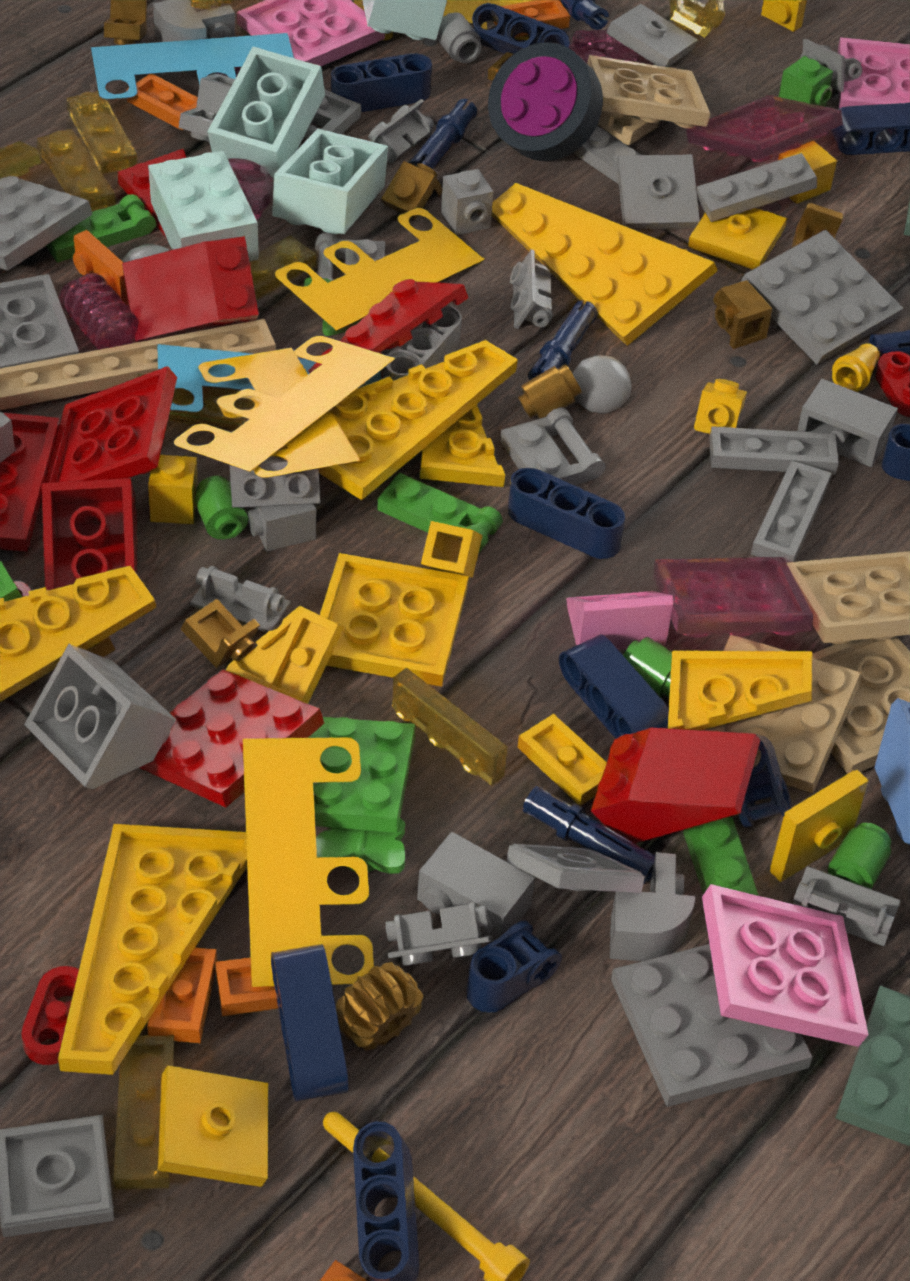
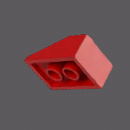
[122,236,259,343]
[42,478,138,591]
[591,728,760,844]

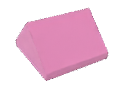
[566,591,673,650]

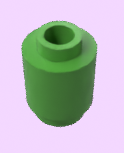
[195,476,248,540]
[623,637,672,698]
[828,823,891,889]

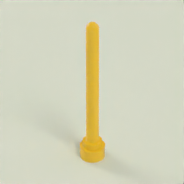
[323,1112,530,1281]

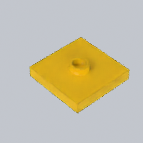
[688,208,787,269]
[770,770,869,882]
[158,1065,268,1187]

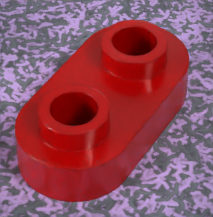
[875,351,910,417]
[21,966,79,1065]

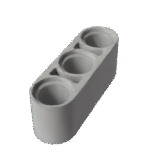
[383,305,462,381]

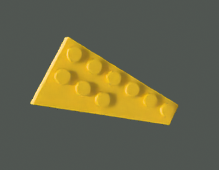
[491,183,718,346]
[281,340,518,500]
[0,566,157,702]
[58,824,247,1075]

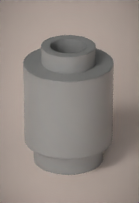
[436,12,482,63]

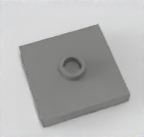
[606,4,698,67]
[617,154,700,229]
[506,844,645,893]
[0,1115,114,1237]

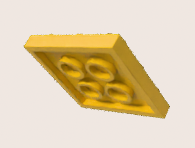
[320,553,469,687]

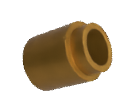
[518,364,582,419]

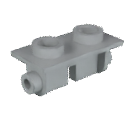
[800,39,862,92]
[368,99,434,163]
[510,249,553,329]
[230,461,320,508]
[190,565,290,633]
[793,866,901,946]
[386,902,493,965]

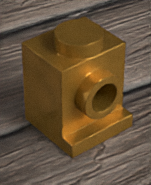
[713,280,773,349]

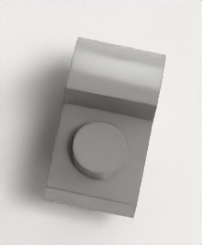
[153,0,235,42]
[179,74,235,142]
[610,852,695,961]

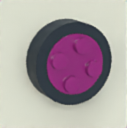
[488,43,603,161]

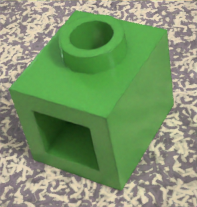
[777,56,833,122]

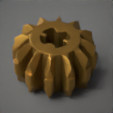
[335,962,424,1051]

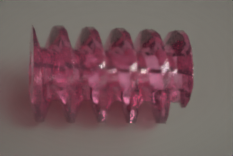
[59,273,139,350]

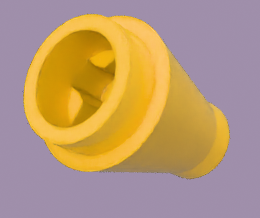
[832,343,880,392]

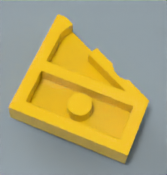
[226,606,344,704]

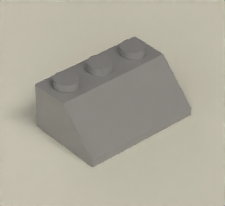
[24,644,176,789]

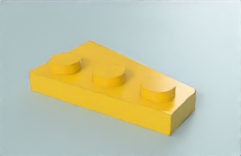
[420,405,506,487]
[668,651,812,730]

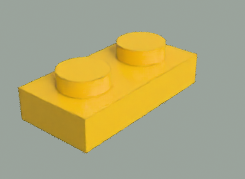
[517,713,607,806]

